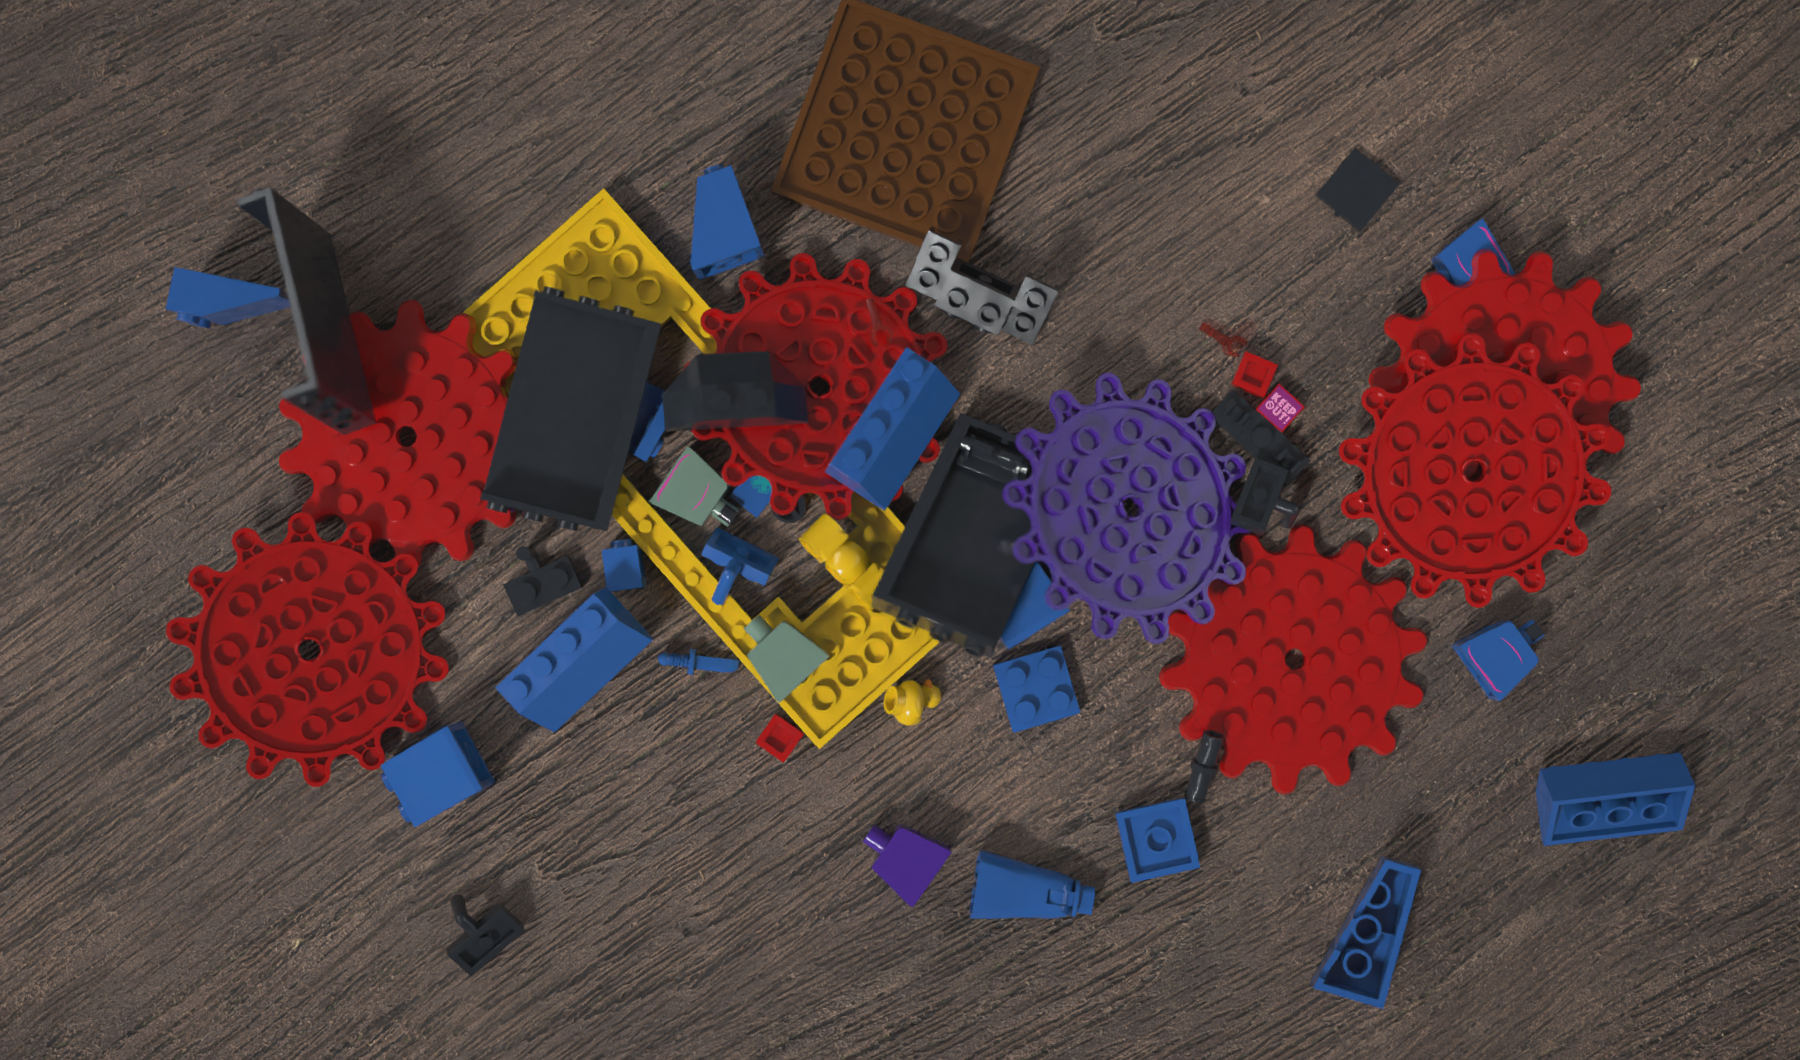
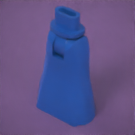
[969,850,1095,919]

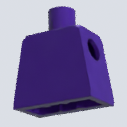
[862,823,952,908]

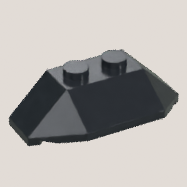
[662,351,808,431]

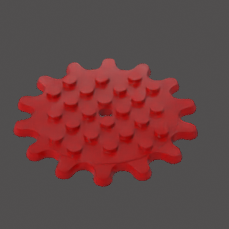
[1368,249,1641,481]
[684,253,955,520]
[279,300,518,568]
[1339,333,1611,608]
[166,512,449,787]
[1159,524,1427,795]

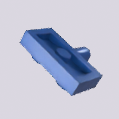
[701,527,779,605]

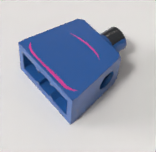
[1431,219,1515,285]
[1451,619,1545,701]

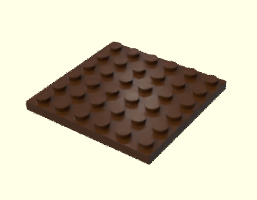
[771,0,1040,263]

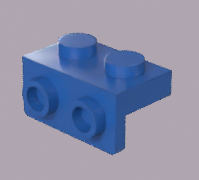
[628,381,665,462]

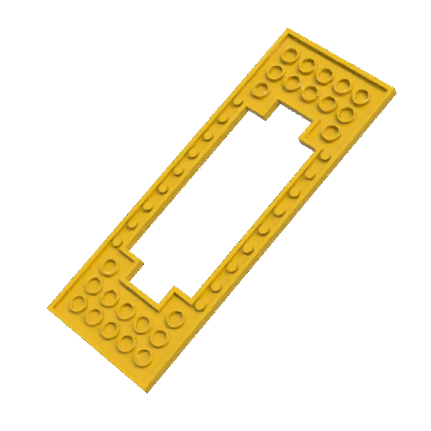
[463,188,939,749]

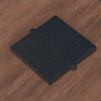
[1315,148,1400,232]

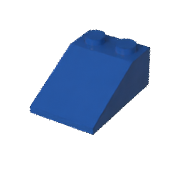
[166,267,291,329]

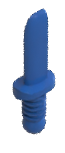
[658,648,740,675]

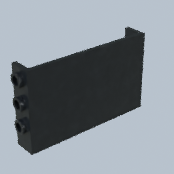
[237,187,376,435]
[480,286,661,531]
[872,413,1035,659]

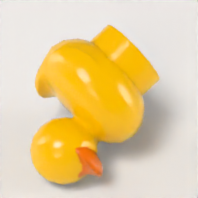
[884,679,941,726]

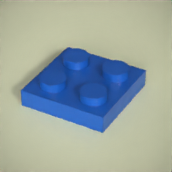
[993,645,1081,733]
[1115,797,1200,883]

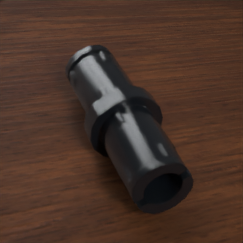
[1184,729,1224,803]

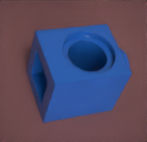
[602,539,647,592]

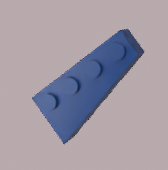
[1310,856,1421,1009]

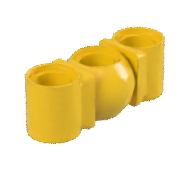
[799,513,884,611]

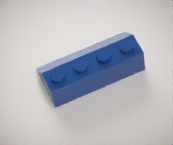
[825,347,960,511]
[495,587,654,733]
[1536,752,1695,846]

